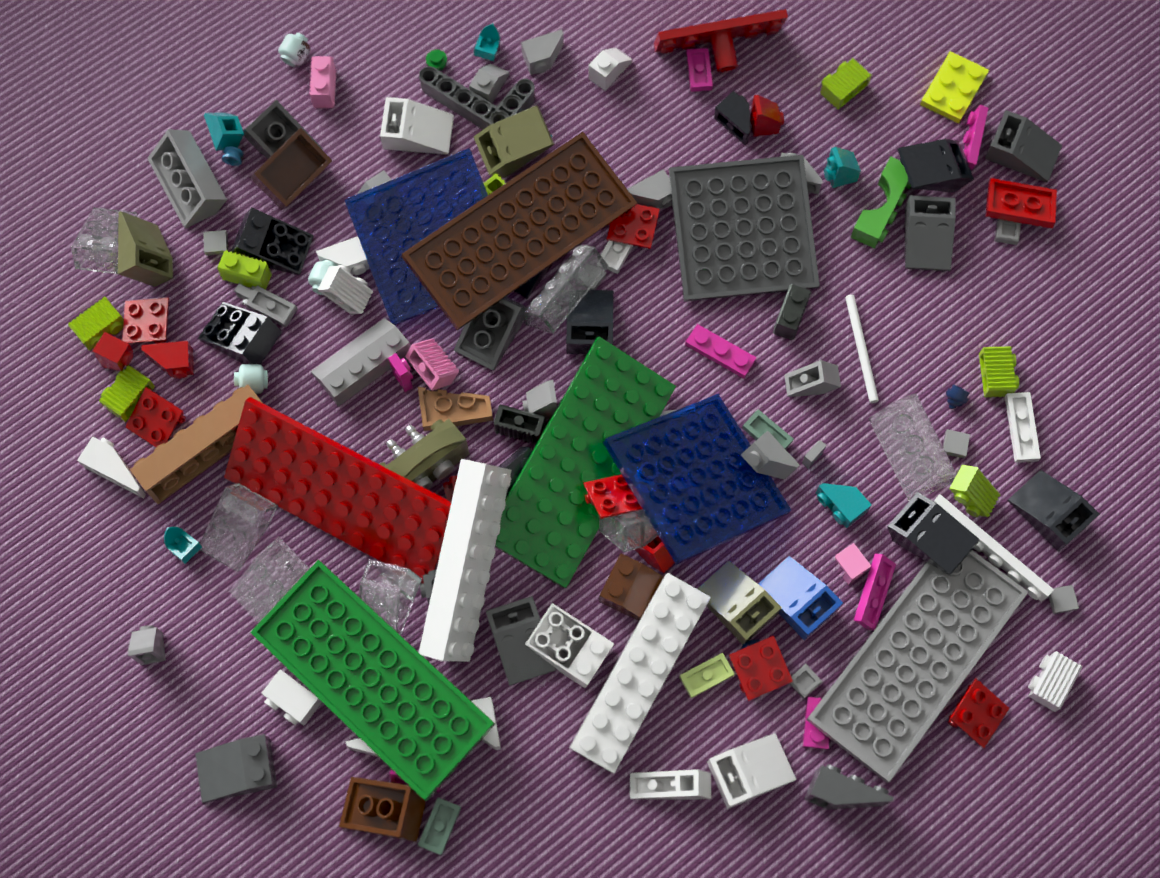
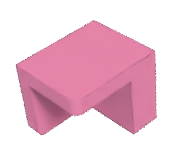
[835,543,871,585]

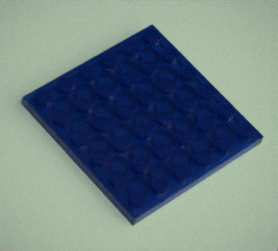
[344,148,488,325]
[603,394,792,565]

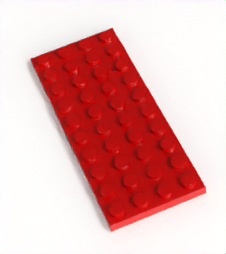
[224,397,452,583]

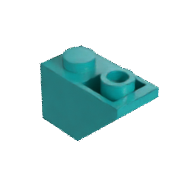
[204,113,244,151]
[824,147,861,188]
[816,483,872,528]

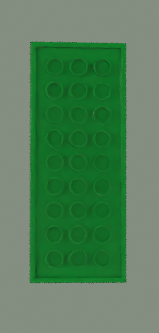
[495,337,676,588]
[250,560,495,801]

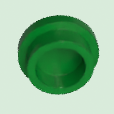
[426,50,447,71]

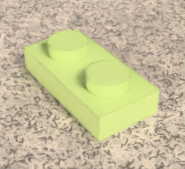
[679,653,735,698]

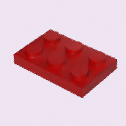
[986,178,1057,229]

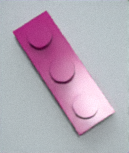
[963,105,988,170]
[685,324,757,379]
[854,554,896,631]

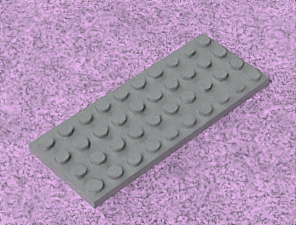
[807,550,1028,783]

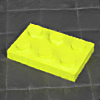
[920,51,989,124]

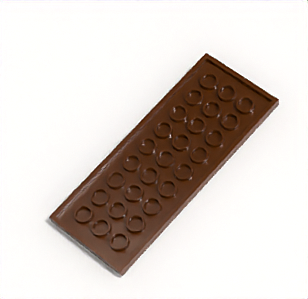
[401,131,637,331]

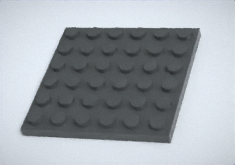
[669,155,820,302]

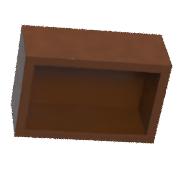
[249,128,333,210]

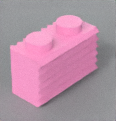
[309,56,336,108]
[405,338,459,391]

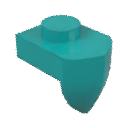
[473,24,500,61]
[164,527,202,564]

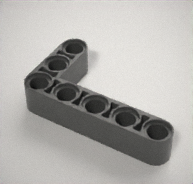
[419,66,535,130]

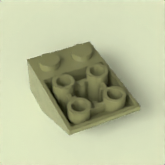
[474,106,554,178]
[118,211,173,287]
[697,561,782,645]

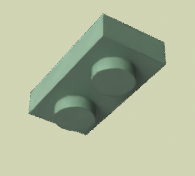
[742,409,794,450]
[418,798,462,856]

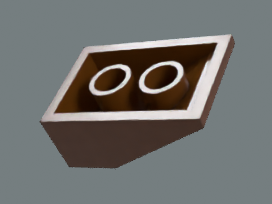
[599,553,664,621]
[339,777,426,842]

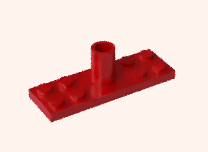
[654,9,788,72]

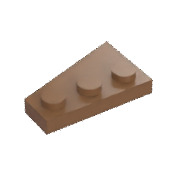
[418,387,493,431]

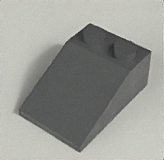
[243,99,323,159]
[454,297,529,370]
[195,734,277,803]

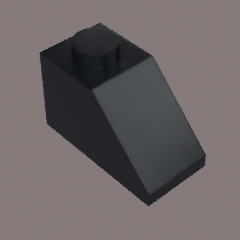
[714,91,750,145]

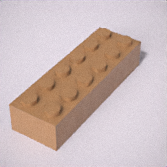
[130,385,263,504]

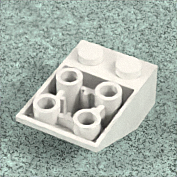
[380,97,454,155]
[525,603,614,688]
[707,733,796,810]

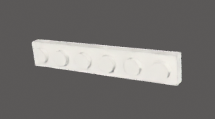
[934,494,1054,602]

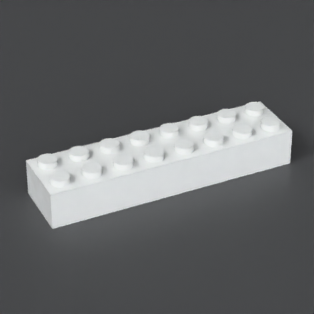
[419,459,511,662]
[569,573,711,773]

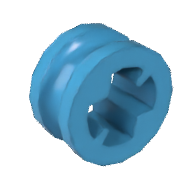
[222,146,244,166]

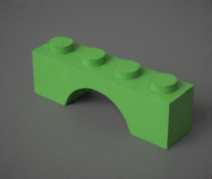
[850,156,911,249]

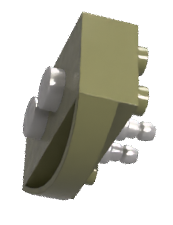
[380,419,470,490]

